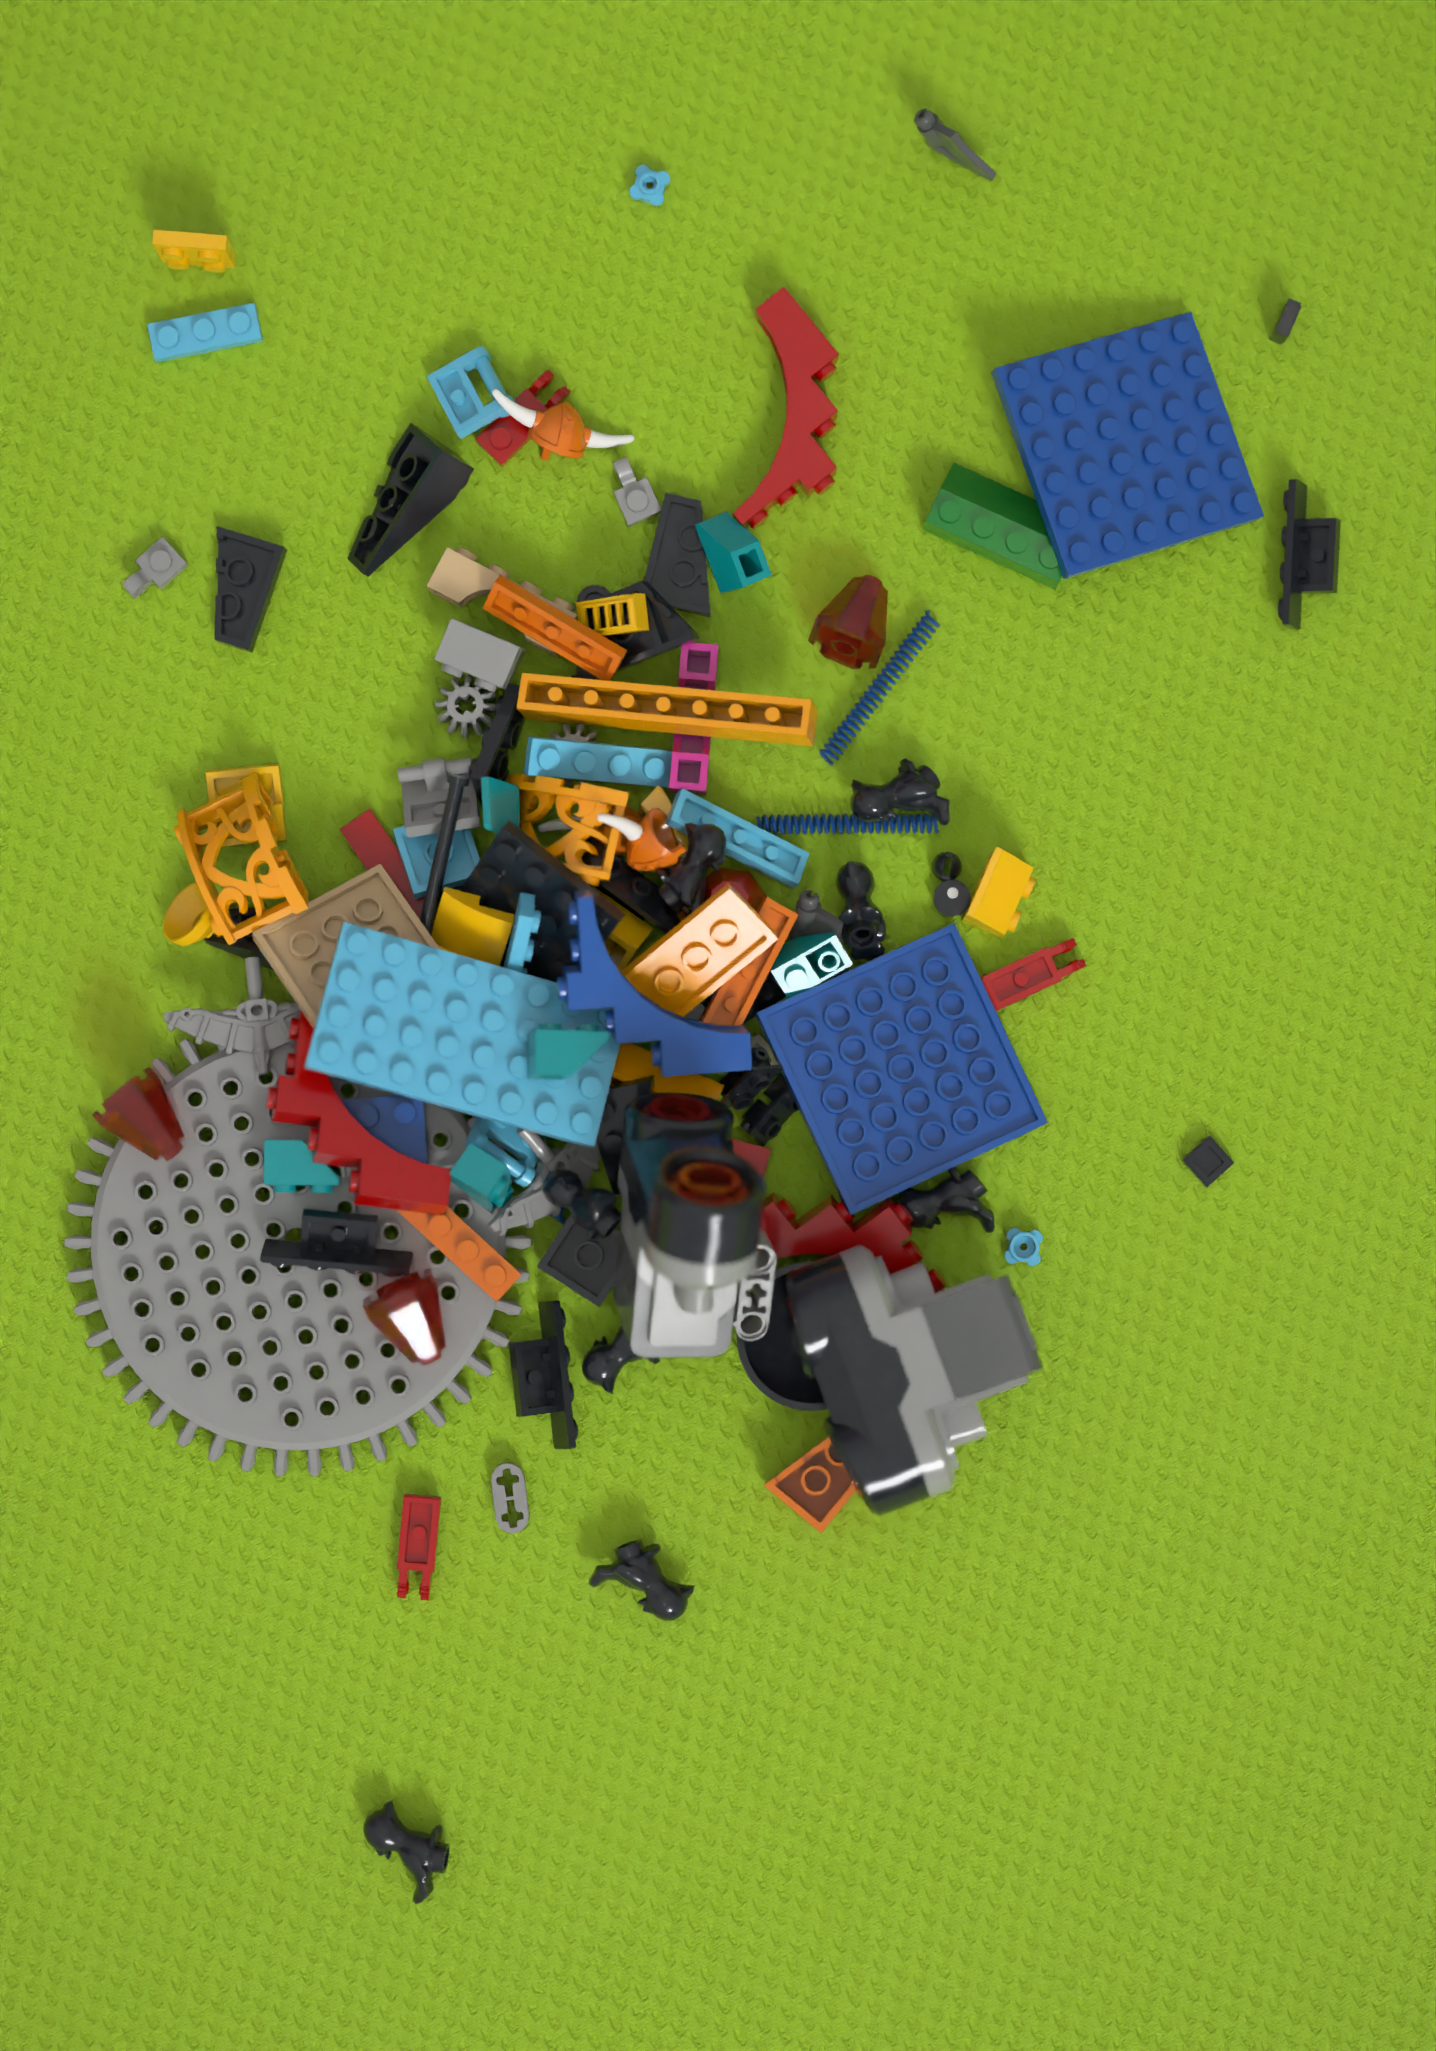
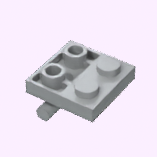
[398,757,480,838]

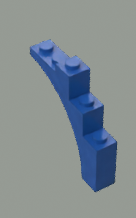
[557,890,752,1077]

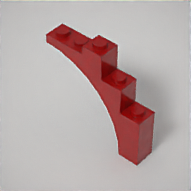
[733,287,839,529]
[266,1010,451,1215]
[758,1192,947,1294]

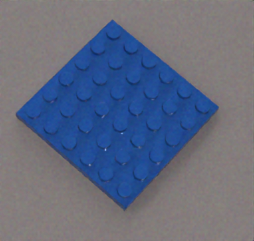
[991,312,1264,579]
[755,923,1048,1215]

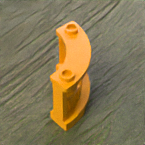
[174,773,309,945]
[506,774,629,887]

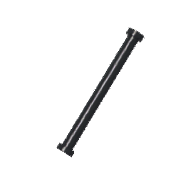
[420,774,470,936]

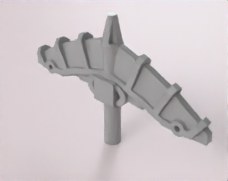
[164,957,300,1075]
[487,1128,601,1236]

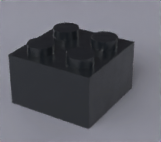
[537,1214,620,1307]

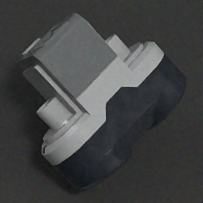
[613,1092,776,1358]
[785,1245,1043,1516]

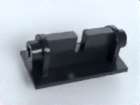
[719,1047,783,1110]
[739,1073,799,1147]

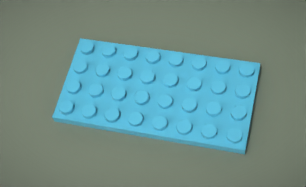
[304,922,620,1148]

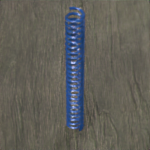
[819,610,940,765]
[756,813,939,835]

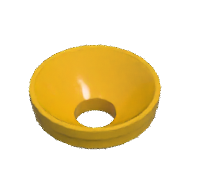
[162,882,214,946]

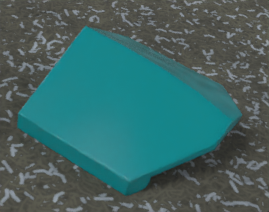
[481,777,520,835]

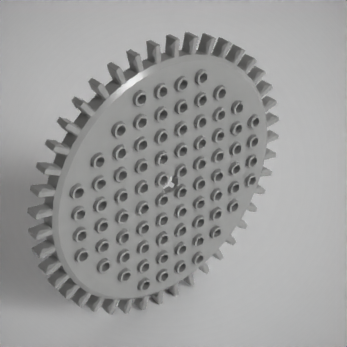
[65,1039,532,1476]

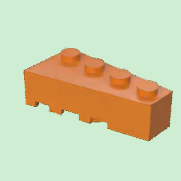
[763,1436,857,1533]

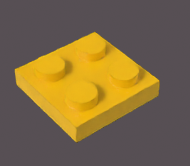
[152,230,236,273]

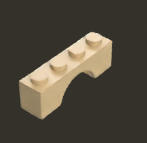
[427,547,577,658]

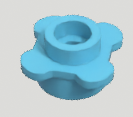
[629,165,670,206]
[1004,1228,1043,1266]

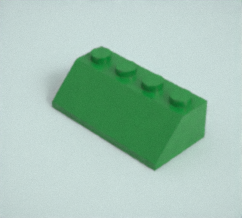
[923,462,1063,589]

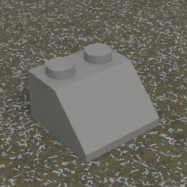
[434,618,526,693]

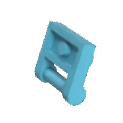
[427,347,515,439]
[465,1116,547,1188]

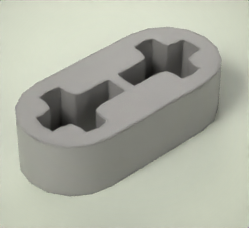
[491,1462,530,1533]

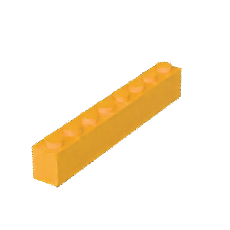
[517,673,818,746]

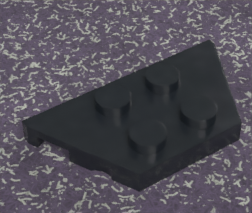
[572,581,699,680]

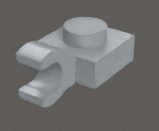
[613,457,661,527]
[123,537,188,599]

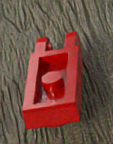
[475,370,571,467]
[981,938,1087,1011]
[397,1494,442,1601]

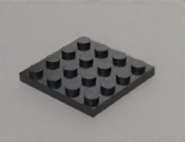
[459,820,625,983]

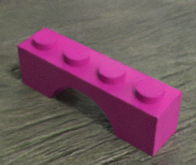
[669,642,719,796]

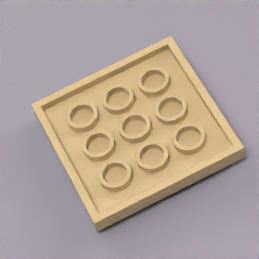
[252,864,440,1029]

